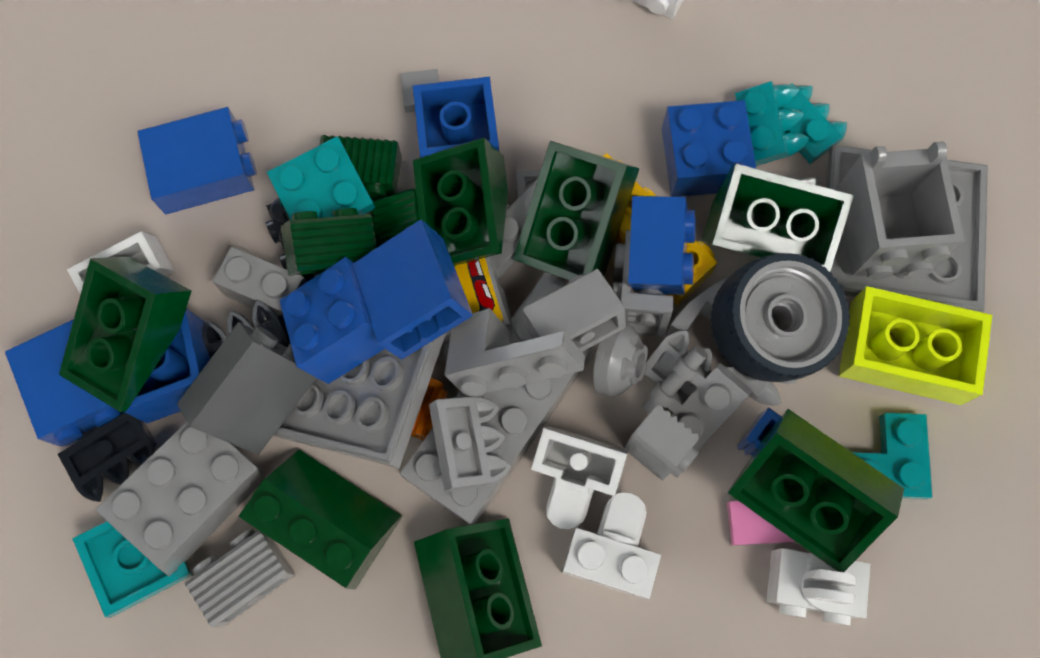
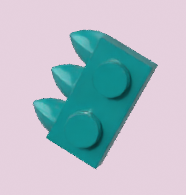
[735,81,809,166]
[780,83,847,164]

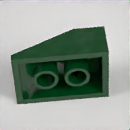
[413,138,508,266]
[59,257,192,412]

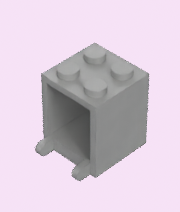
[836,141,965,280]

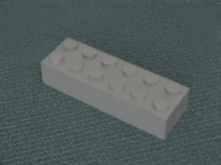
[400,272,600,525]

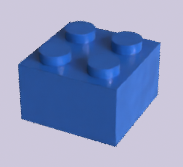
[412,76,499,158]
[661,100,756,197]
[628,196,696,295]
[279,257,385,384]
[124,308,211,424]

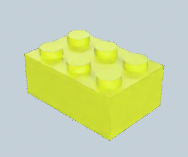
[838,286,993,405]

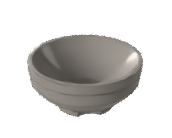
[593,324,648,397]

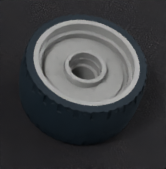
[710,253,850,382]

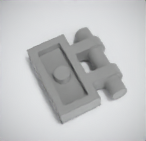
[643,346,752,450]

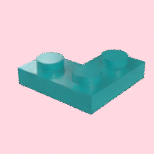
[852,413,933,500]

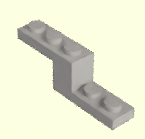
[436,308,585,397]

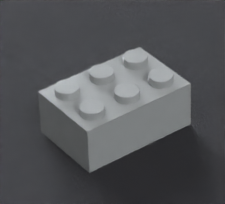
[95,422,263,576]

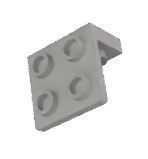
[613,230,673,337]

